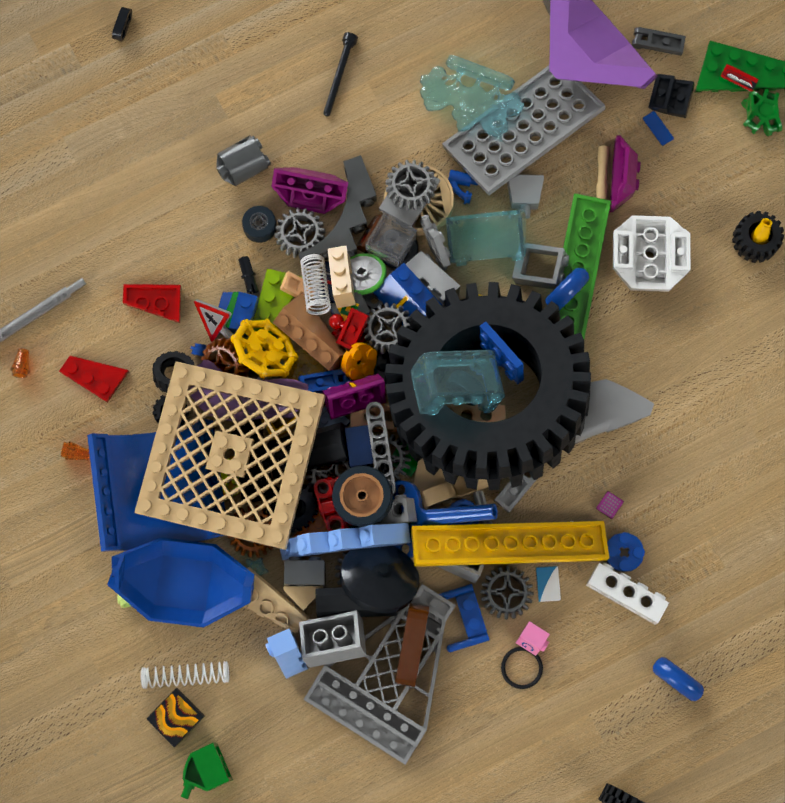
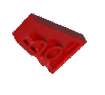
[123,284,181,323]
[59,356,129,403]

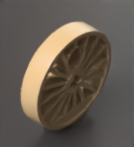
[383,164,454,236]

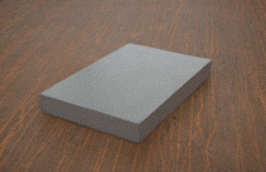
[379,163,440,228]

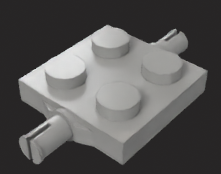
[420,215,451,271]

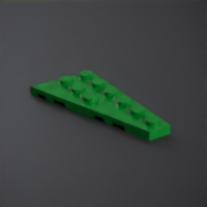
[695,41,785,93]

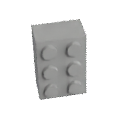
[299,610,367,668]

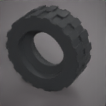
[152,351,194,393]

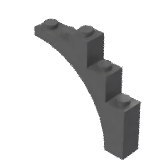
[298,155,377,266]

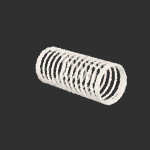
[300,254,331,315]

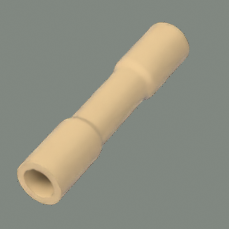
[596,146,609,200]

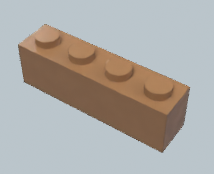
[273,292,346,371]

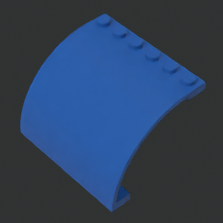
[87,419,225,552]

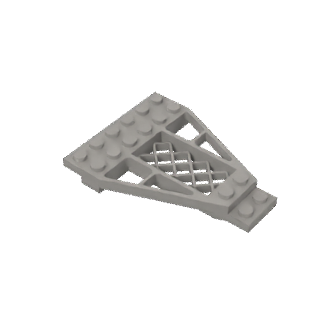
[303,584,456,765]

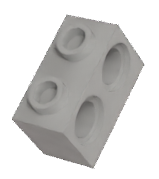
[375,495,417,525]

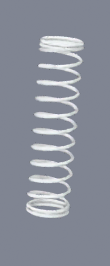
[141,661,229,689]

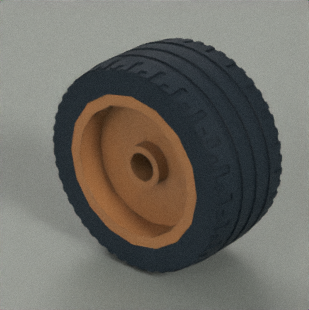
[332,466,393,527]

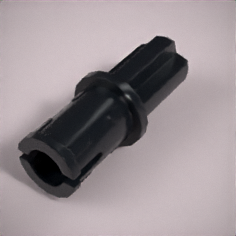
[238,256,259,294]

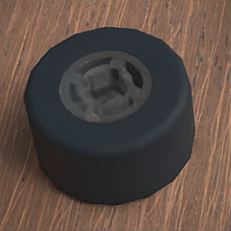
[242,206,276,243]

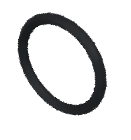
[501,647,543,689]

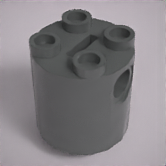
[216,135,271,186]

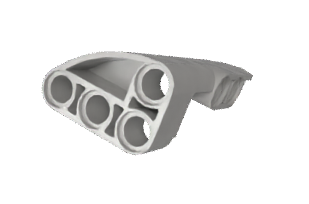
[575,379,654,444]

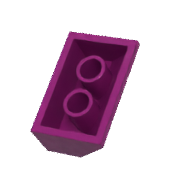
[323,374,386,419]

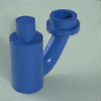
[448,170,478,204]

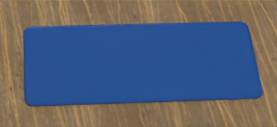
[643,111,674,146]

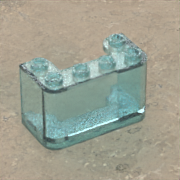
[410,350,505,415]

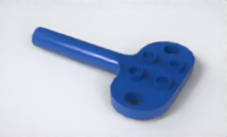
[391,480,498,558]

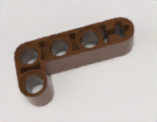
[395,603,429,687]

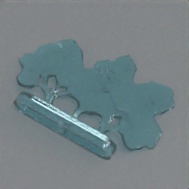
[420,55,524,137]

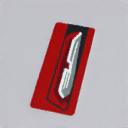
[721,64,758,92]

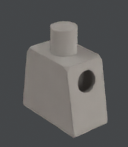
[507,174,544,219]

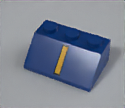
[373,263,442,326]

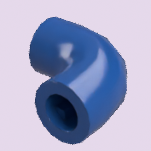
[545,268,589,311]
[653,657,704,701]

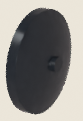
[340,546,419,613]

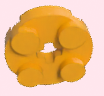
[341,342,377,381]

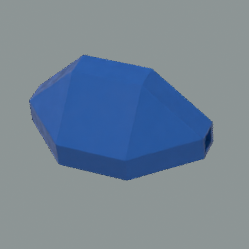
[107,537,255,628]

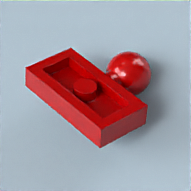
[329,308,370,349]

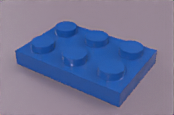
[479,322,524,384]

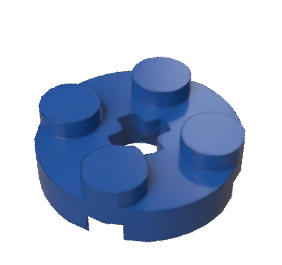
[606,532,645,572]

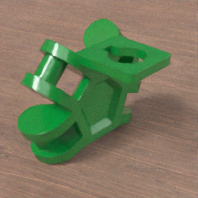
[741,88,782,137]

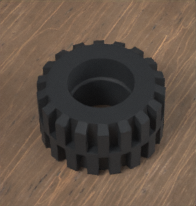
[732,211,784,263]

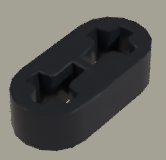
[112,7,132,42]

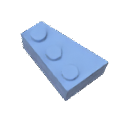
[265,629,308,679]

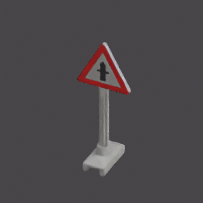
[194,299,284,380]

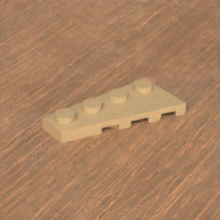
[243,567,309,634]

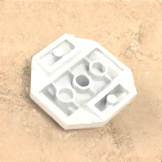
[613,215,691,292]

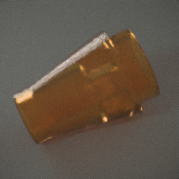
[10,348,30,378]
[61,441,90,461]

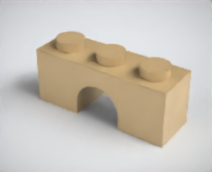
[328,246,356,308]

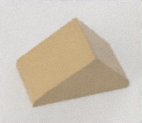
[283,586,324,612]

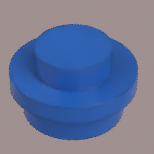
[190,343,206,356]

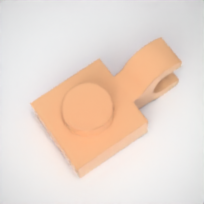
[280,271,315,299]

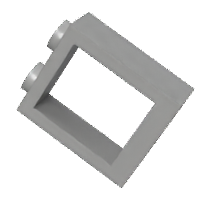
[512,242,569,290]

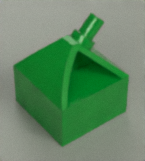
[181,743,233,799]

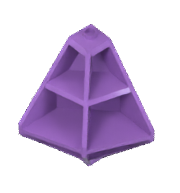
[549,0,658,89]

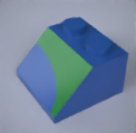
[218,292,259,337]

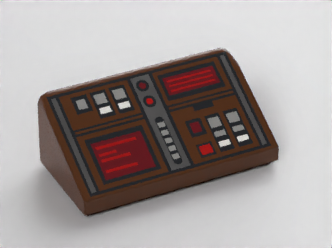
[356,214,385,253]

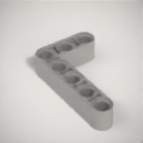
[359,402,396,499]

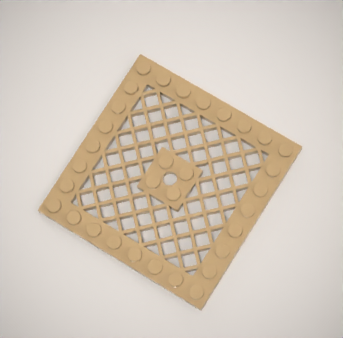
[134,362,326,550]

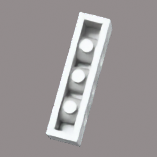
[586,562,669,625]

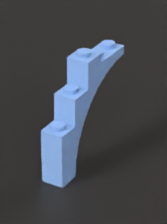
[280,523,411,560]

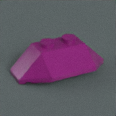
[609,135,641,212]
[271,167,348,214]

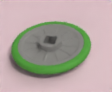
[350,253,387,295]

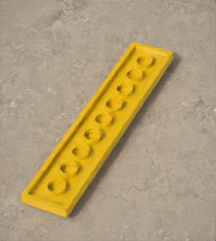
[411,521,609,566]

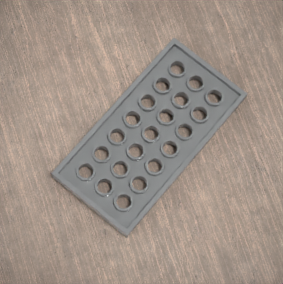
[442,66,605,195]

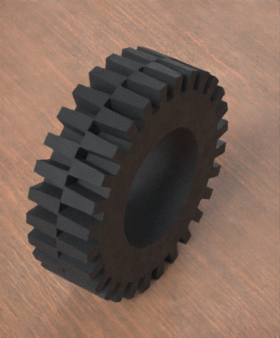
[385,282,591,490]

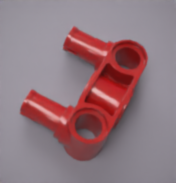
[314,476,354,531]

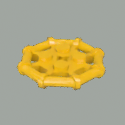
[231,319,298,379]

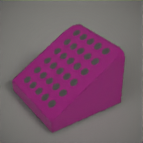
[596,491,624,519]

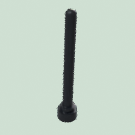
[323,32,358,117]

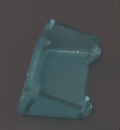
[446,209,527,266]

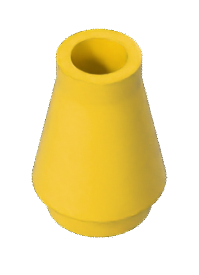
[750,218,773,245]

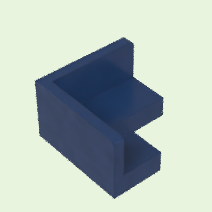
[345,425,373,468]

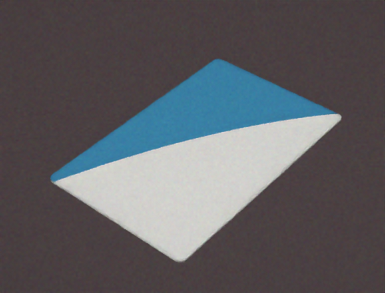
[536,566,561,602]

